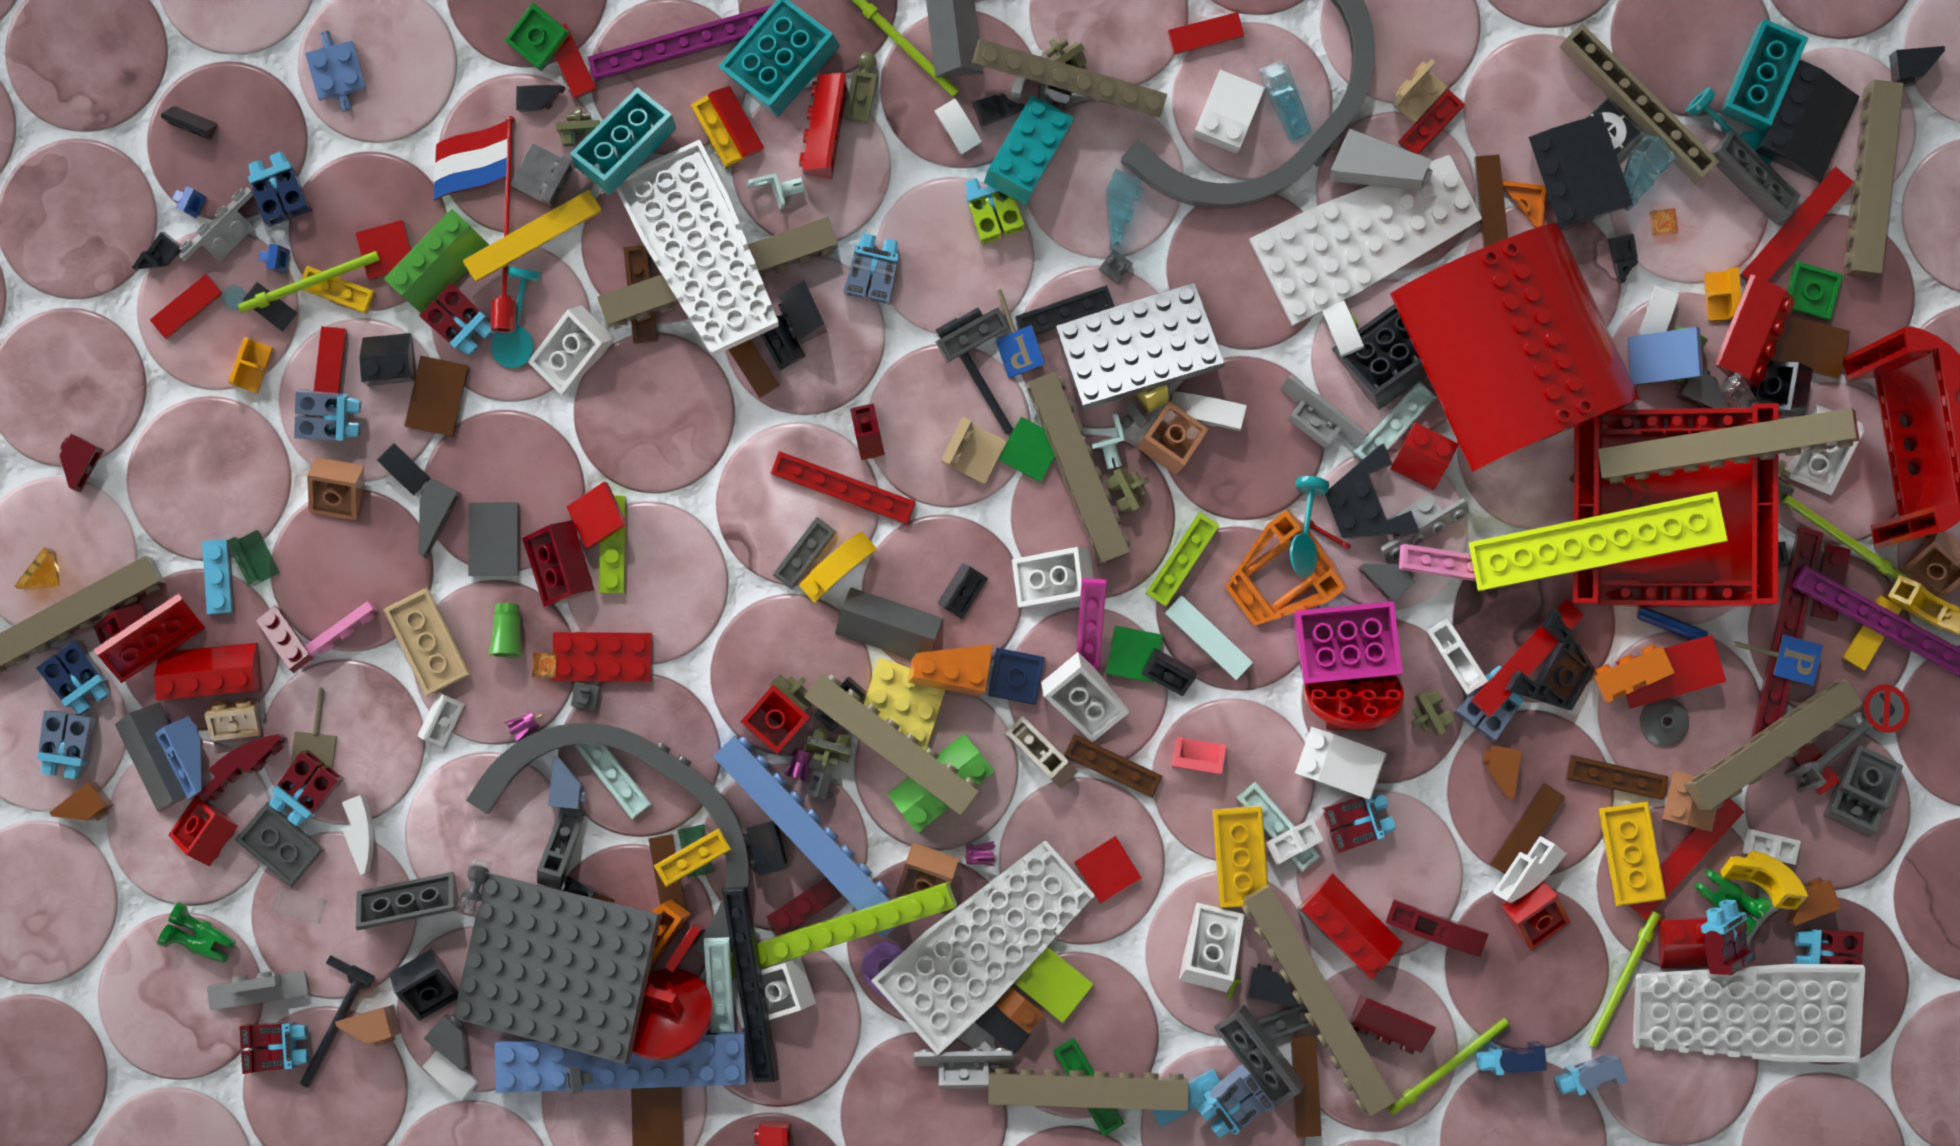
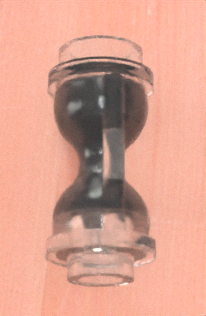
[457,858,493,915]

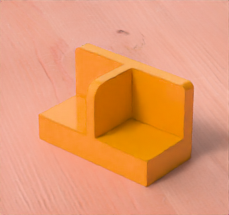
[1704,267,1742,321]
[228,337,274,394]

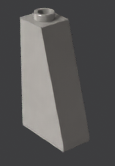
[1330,129,1433,190]

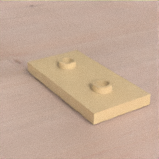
[383,587,471,697]

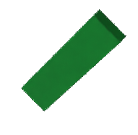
[1053,1037,1125,1136]

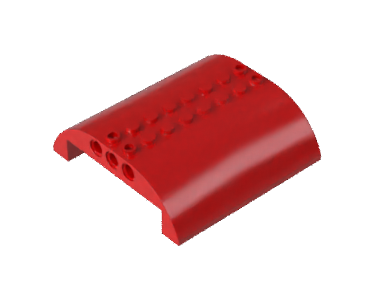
[1390,223,1641,472]
[1843,326,1960,549]
[1573,403,1779,607]

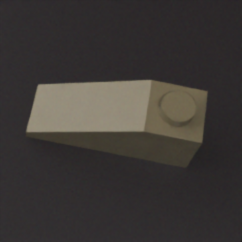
[1005,716,1078,789]

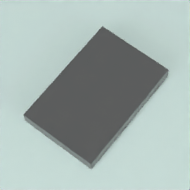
[468,502,519,576]
[235,802,325,887]

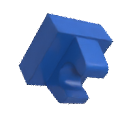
[172,186,207,219]
[258,244,290,274]

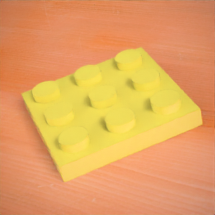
[863,658,946,750]

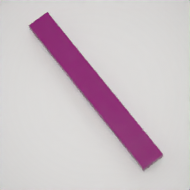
[588,4,773,81]
[1791,565,1960,677]

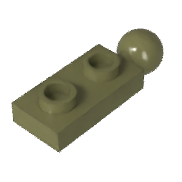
[845,52,877,123]

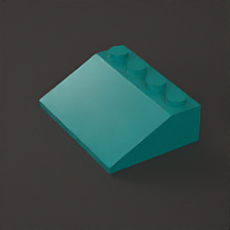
[718,0,840,118]

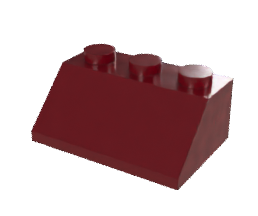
[522,520,595,607]
[1350,995,1436,1054]

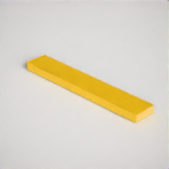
[463,190,602,283]

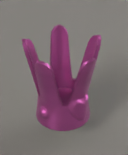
[504,711,543,743]
[783,744,813,782]
[959,841,996,867]

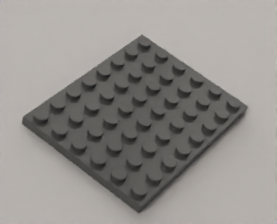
[454,873,662,1064]

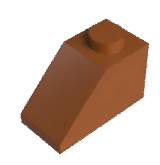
[1482,746,1522,799]
[49,782,114,821]
[1787,877,1842,926]
[994,986,1044,1034]

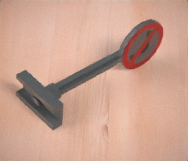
[1784,684,1910,793]

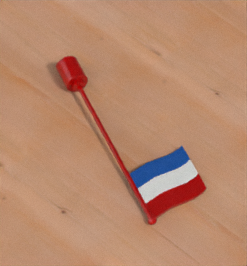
[434,116,516,333]

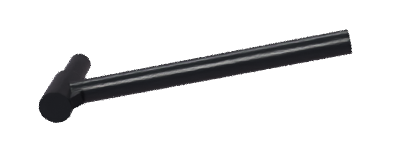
[935,307,1014,435]
[300,955,375,1088]

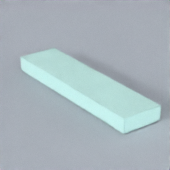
[1353,381,1437,460]
[1164,595,1253,680]
[574,744,652,820]
[1236,782,1320,872]
[704,937,735,1033]

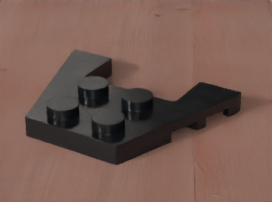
[1325,443,1420,539]
[1505,609,1595,711]

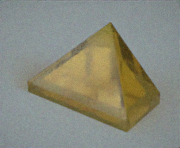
[14,547,60,591]

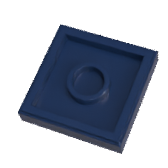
[988,648,1045,705]

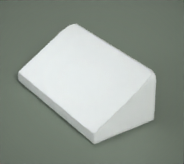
[418,692,465,748]

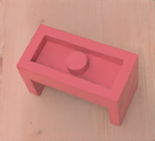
[1172,737,1226,774]

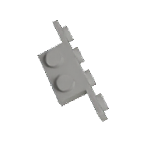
[178,187,254,262]
[1280,375,1368,449]
[1381,493,1469,563]
[207,971,309,1010]
[914,1048,1013,1089]

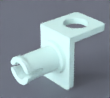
[747,173,805,210]
[1090,412,1125,469]

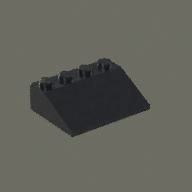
[1755,60,1860,183]
[1528,113,1634,231]
[1332,304,1427,410]

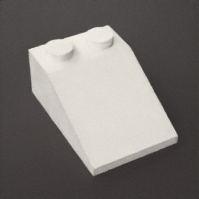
[1193,70,1265,154]
[528,305,615,395]
[1787,404,1864,496]
[1012,547,1094,608]
[1041,652,1129,742]
[1295,727,1387,800]
[1179,902,1244,992]
[732,956,816,1028]

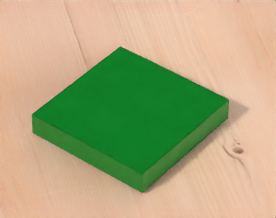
[504,2,571,71]
[1787,261,1843,322]
[998,417,1055,483]
[1106,626,1163,683]

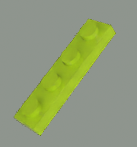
[599,496,626,594]
[1145,512,1219,607]

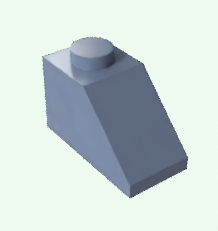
[548,757,587,809]

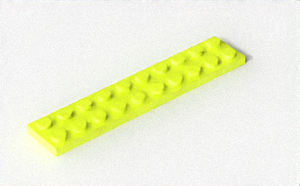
[1469,492,1728,591]

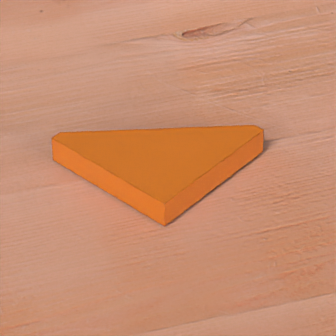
[1502,181,1547,228]

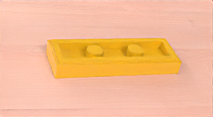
[691,96,747,169]
[301,266,376,315]
[1841,595,1902,671]
[654,828,731,887]

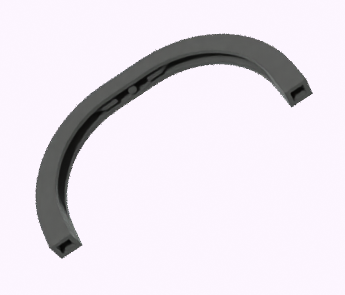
[1121,0,1375,209]
[466,723,750,955]

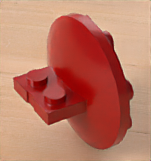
[1304,675,1404,730]
[632,969,714,1061]

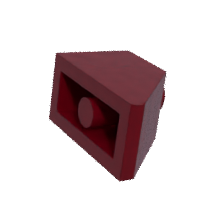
[850,403,885,460]
[59,434,104,493]
[93,603,147,644]

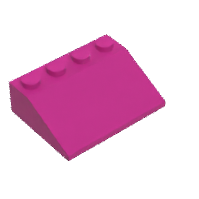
[1293,601,1403,684]

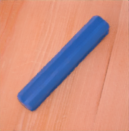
[1637,607,1708,640]

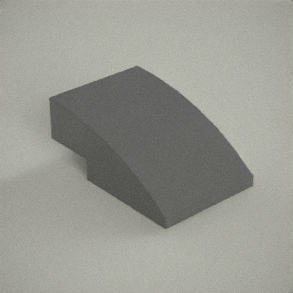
[1823,744,1903,837]

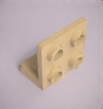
[1393,59,1448,124]
[941,416,1006,484]

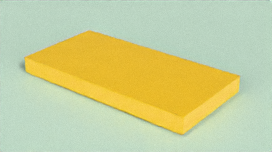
[1598,801,1666,907]
[1212,806,1268,908]

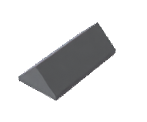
[926,0,983,78]
[1710,129,1800,223]
[835,587,943,659]
[115,702,202,812]
[356,872,461,931]
[1214,1004,1305,1106]

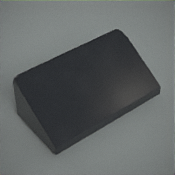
[161,106,217,140]
[760,315,806,371]
[938,563,988,619]
[1141,648,1196,697]

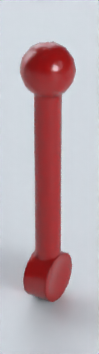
[1309,520,1351,550]

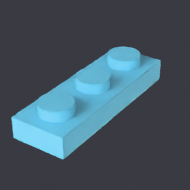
[202,539,234,615]
[1152,1069,1220,1127]

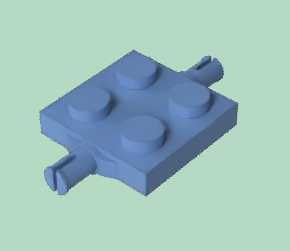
[305,31,366,112]

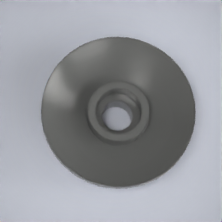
[1640,698,1689,746]

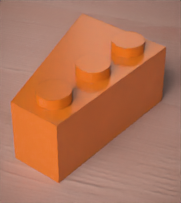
[1592,643,1675,703]
[908,644,993,697]
[649,899,691,973]

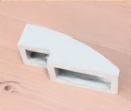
[1171,391,1247,431]
[1427,617,1488,694]
[342,795,374,875]
[1493,836,1567,903]

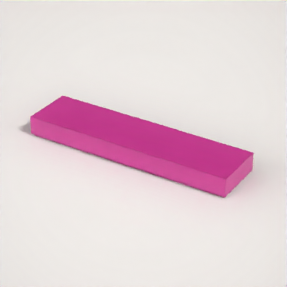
[1076,578,1106,671]

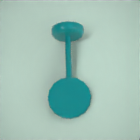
[1685,87,1771,165]
[491,266,542,368]
[1290,476,1330,578]

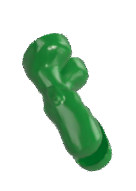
[1695,869,1772,937]
[157,902,236,963]

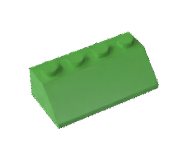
[384,209,489,313]
[887,734,995,833]

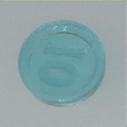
[222,285,247,310]

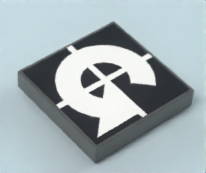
[1586,98,1641,155]

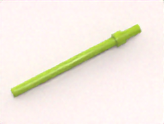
[852,0,960,98]
[238,251,379,313]
[1782,494,1908,580]
[1588,911,1661,1049]
[1387,1018,1510,1116]

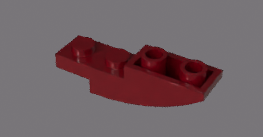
[197,734,287,801]
[1385,899,1489,957]

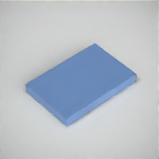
[1628,327,1703,386]

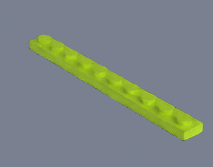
[730,882,957,978]

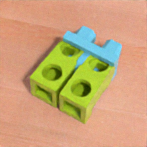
[965,178,1025,245]

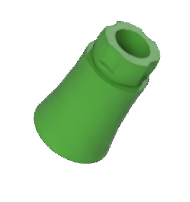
[488,603,523,657]

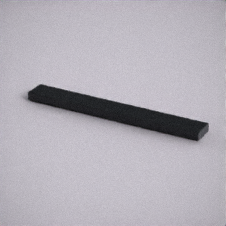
[722,887,779,1082]

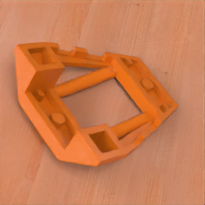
[1225,509,1347,626]

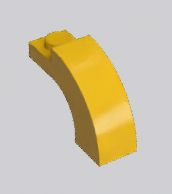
[799,531,877,603]
[1888,575,1960,636]
[1720,851,1808,910]

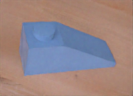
[155,716,201,800]

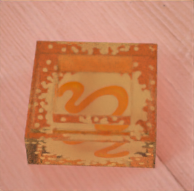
[1649,208,1678,236]
[532,653,557,678]

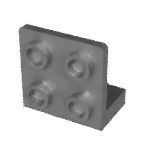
[511,144,575,208]

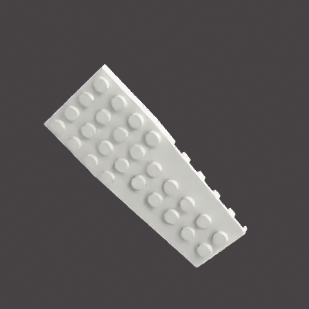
[616,140,779,356]
[1249,155,1482,326]
[871,841,1094,1055]
[1633,964,1865,1062]

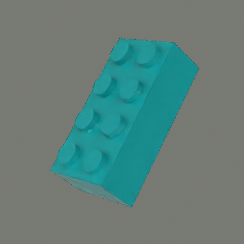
[1719,19,1809,132]
[570,87,677,195]
[984,95,1074,206]

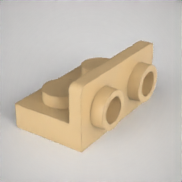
[205,698,261,741]

